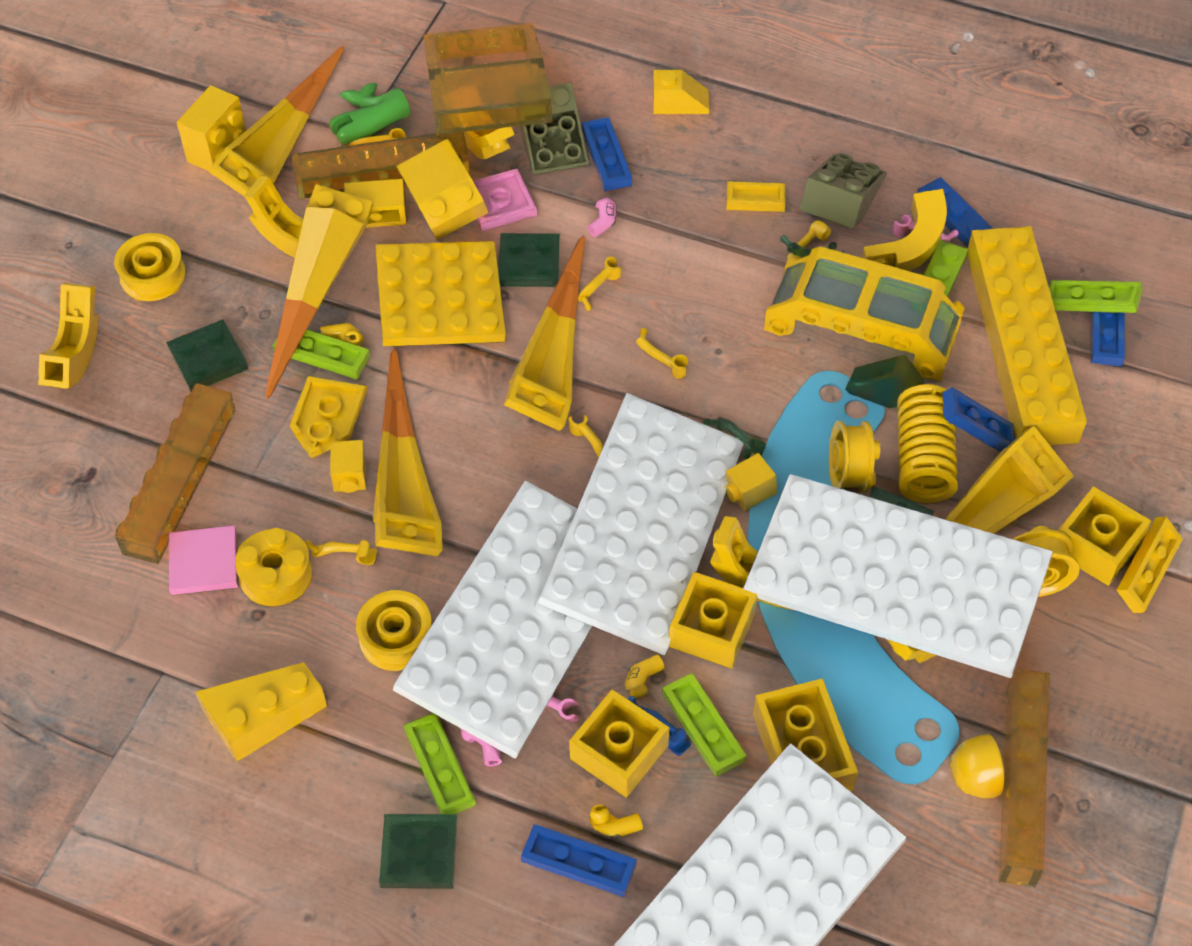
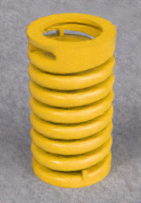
[897,384,958,503]

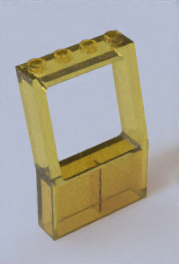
[423,23,552,135]

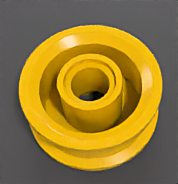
[114,233,186,301]
[829,421,880,493]
[1013,526,1080,597]
[235,528,312,607]
[356,590,432,671]

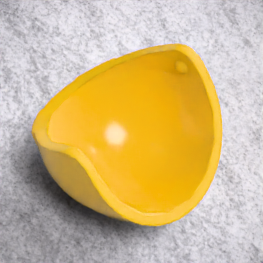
[950,734,1004,798]

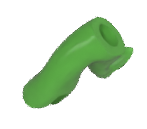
[329,83,411,146]

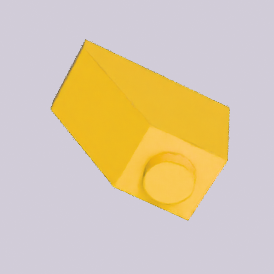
[653,70,710,114]

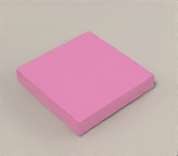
[473,168,537,231]
[169,525,238,595]

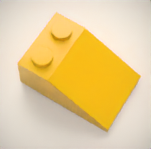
[396,139,488,240]

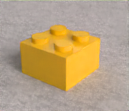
[177,85,246,171]
[1058,486,1152,586]
[669,572,758,669]
[569,689,670,798]

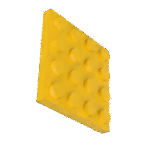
[375,241,506,346]

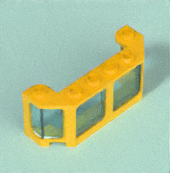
[764,246,965,382]

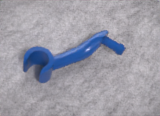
[628,696,692,756]

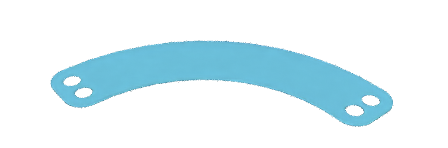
[748,371,959,784]

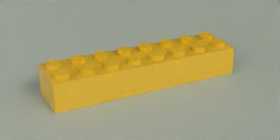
[967,226,1087,446]

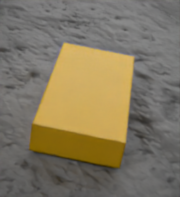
[726,181,785,212]

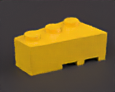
[195,662,327,762]

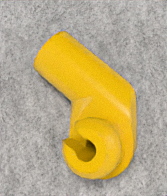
[320,323,363,346]
[624,654,664,699]
[589,804,643,839]

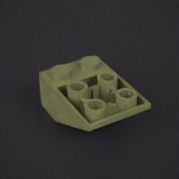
[514,82,589,175]
[799,153,887,229]

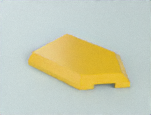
[289,376,368,459]

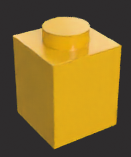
[330,440,366,493]
[724,453,777,511]

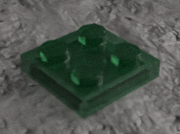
[499,233,560,287]
[166,319,248,393]
[379,814,458,889]

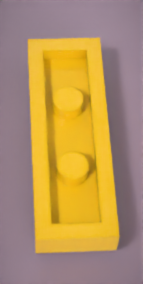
[1116,516,1183,613]

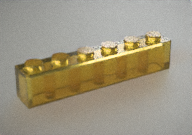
[292,129,470,199]
[115,383,236,564]
[999,668,1050,887]

